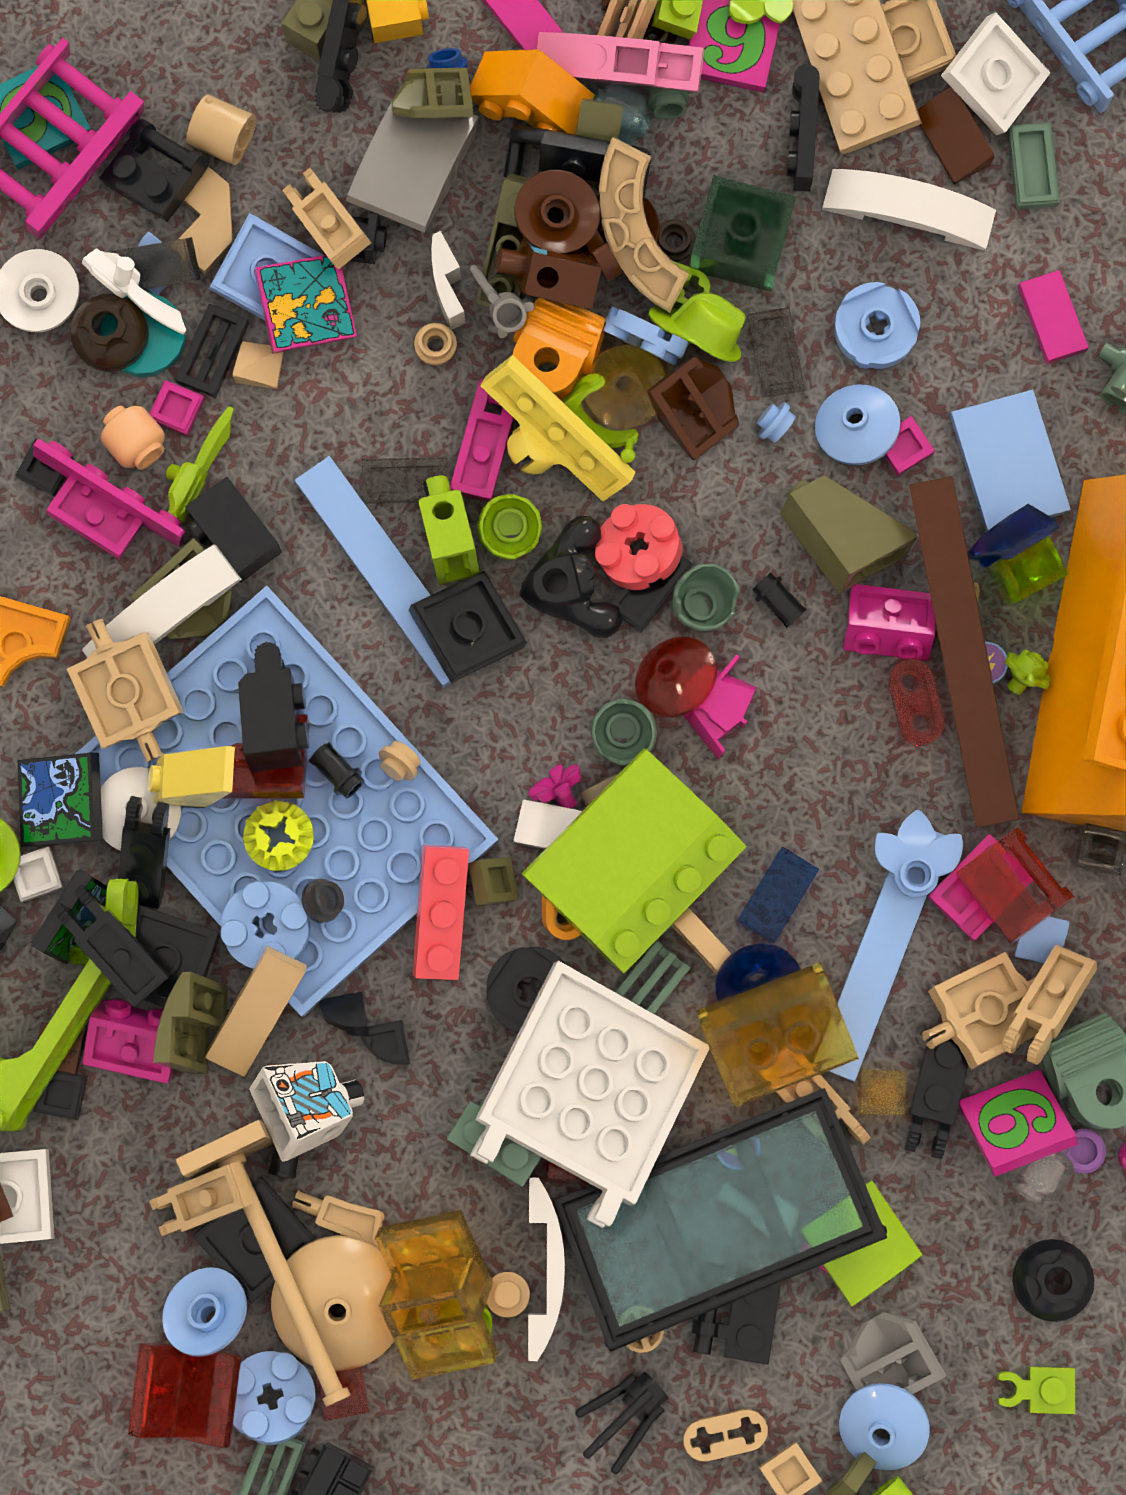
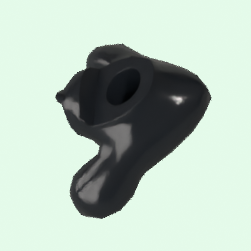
[519,516,623,638]

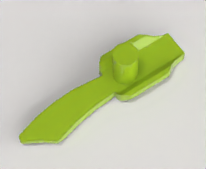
[166,406,234,523]

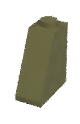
[780,475,918,594]

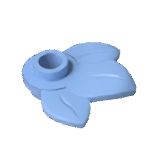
[875,810,963,898]

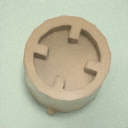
[186,94,256,165]

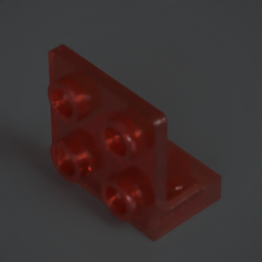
[128,1343,241,1448]

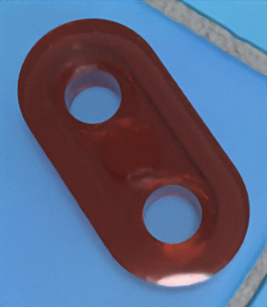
[888,659,944,746]

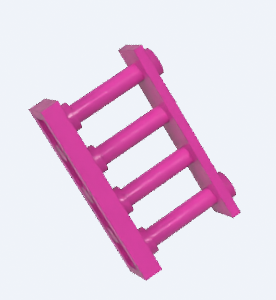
[0,37,144,240]

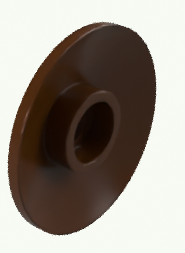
[514,170,600,254]

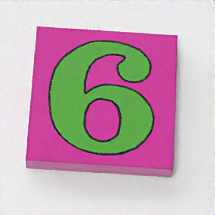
[689,0,780,93]
[959,1070,1078,1177]

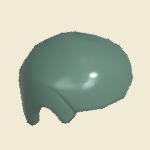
[672,563,740,633]
[591,698,658,766]

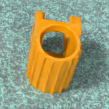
[513,298,606,401]

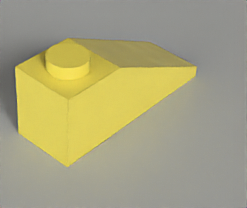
[148,746,235,808]

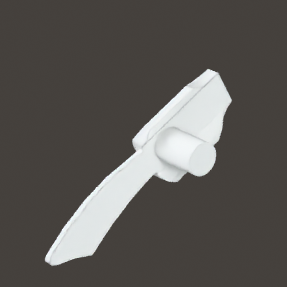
[82,249,186,334]

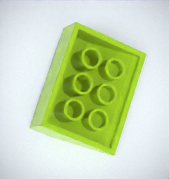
[522,748,747,973]

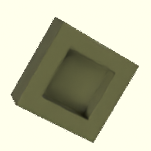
[468,857,519,906]

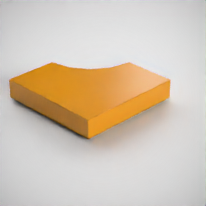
[0,596,71,688]

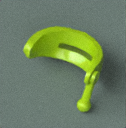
[562,373,639,463]

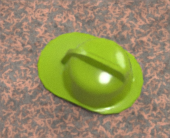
[648,293,746,362]

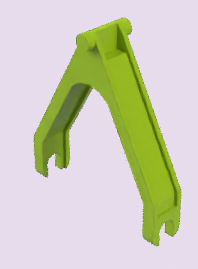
[0,879,138,1132]

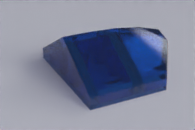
[968,503,1061,568]

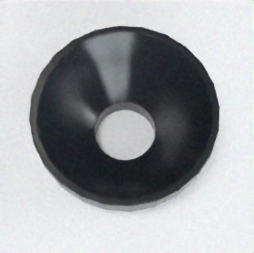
[1012,1239,1095,1322]

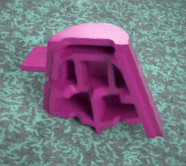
[674,654,757,760]

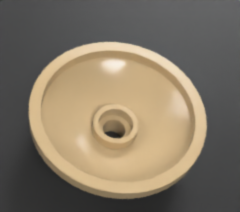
[271,1236,406,1371]

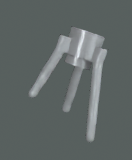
[470,265,535,338]

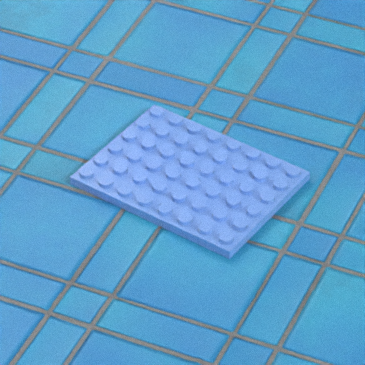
[75,586,499,1017]

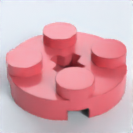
[595,504,683,590]

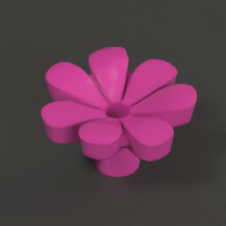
[528,764,581,809]

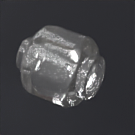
[1008,1149,1075,1206]

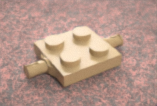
[67,619,184,763]
[922,952,1038,1070]

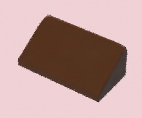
[917,87,994,185]

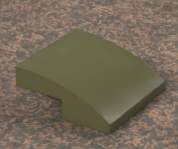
[153,972,228,1074]

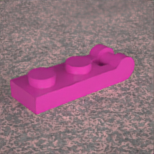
[450,379,515,502]

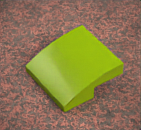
[800,1180,922,1306]

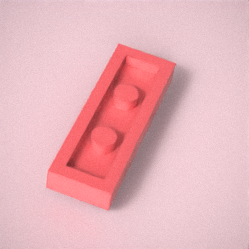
[412,845,469,980]

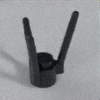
[575,1371,669,1474]

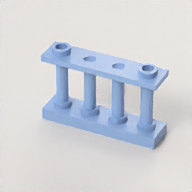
[1006,0,1126,114]

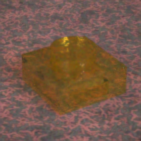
[859,1069,906,1116]

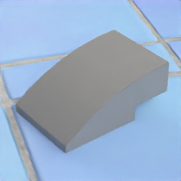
[346,85,479,233]

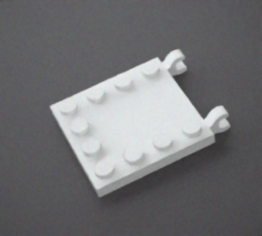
[470,961,710,1228]

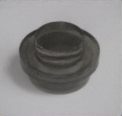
[302,879,344,923]

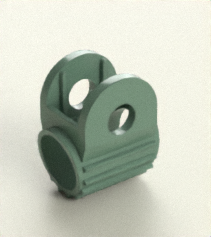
[1042,1012,1126,1129]

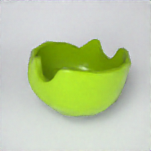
[476,493,543,559]

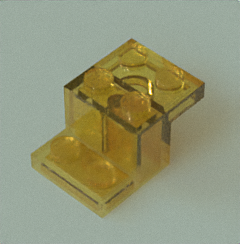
[375,1210,498,1380]

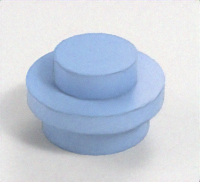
[757,402,796,443]

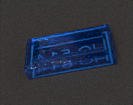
[736,847,819,945]

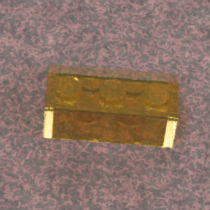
[697,962,859,1108]

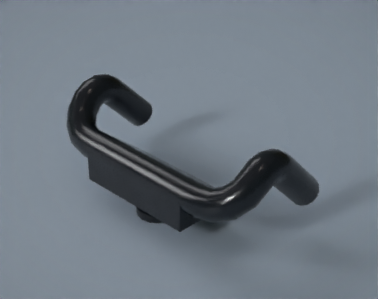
[503,125,651,196]

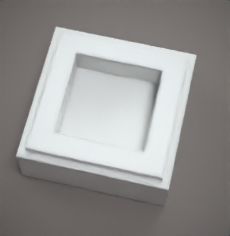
[13,846,64,903]

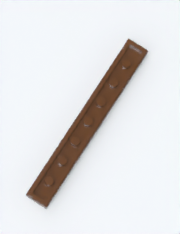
[909,476,1020,828]

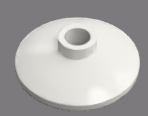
[0,249,80,332]
[101,767,182,851]

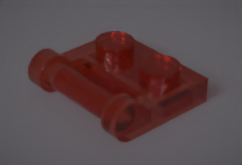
[956,827,1074,945]

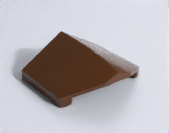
[647,356,739,460]

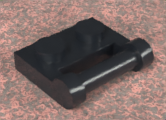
[99,119,209,222]

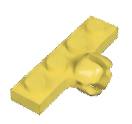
[480,355,636,502]

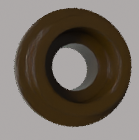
[657,219,696,262]

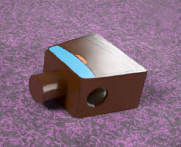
[495,238,602,309]

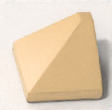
[233,341,284,389]

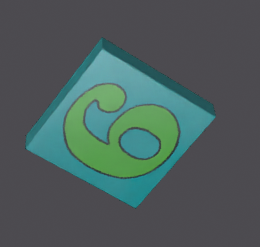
[0,66,91,170]

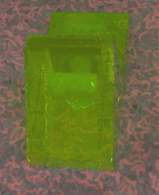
[988,536,1068,605]

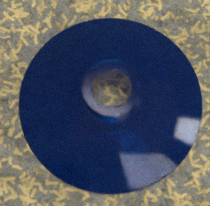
[715,944,803,1024]

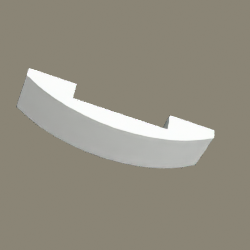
[822,169,996,251]
[82,545,242,658]
[528,1178,565,1361]

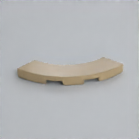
[599,137,690,313]

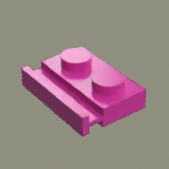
[927,834,1035,942]

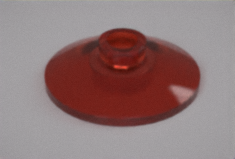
[635,637,717,717]

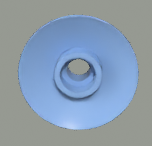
[815,384,901,465]
[162,1267,247,1357]
[839,1383,930,1470]

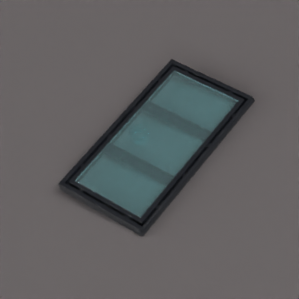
[553,1088,888,1352]

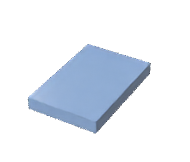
[950,390,1071,535]

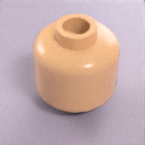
[101,406,165,470]

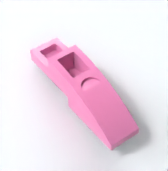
[537,32,704,92]

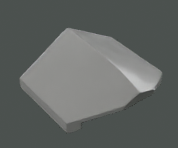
[841,1312,946,1394]

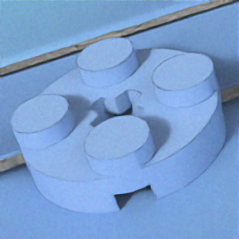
[834,282,920,369]
[603,306,689,366]
[221,882,310,969]
[225,1351,316,1445]

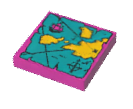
[254,255,357,354]

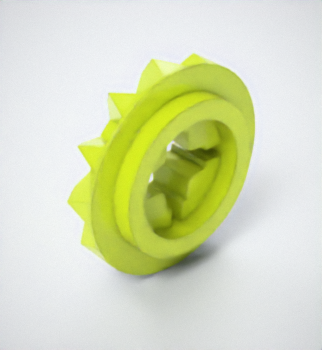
[242,800,314,871]

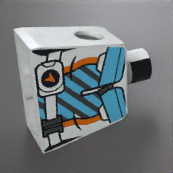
[249,1061,364,1162]

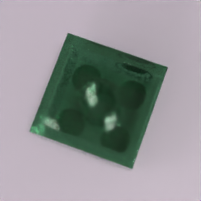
[690,175,796,292]

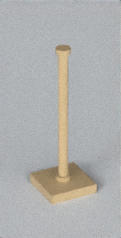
[176,1120,351,1407]

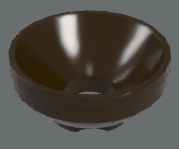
[70,294,149,372]

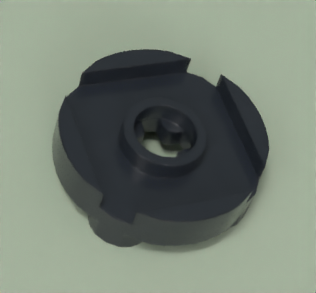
[487,947,566,1033]

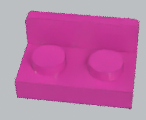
[843,584,936,661]
[82,999,173,1084]

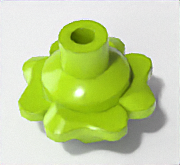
[1005,649,1051,695]

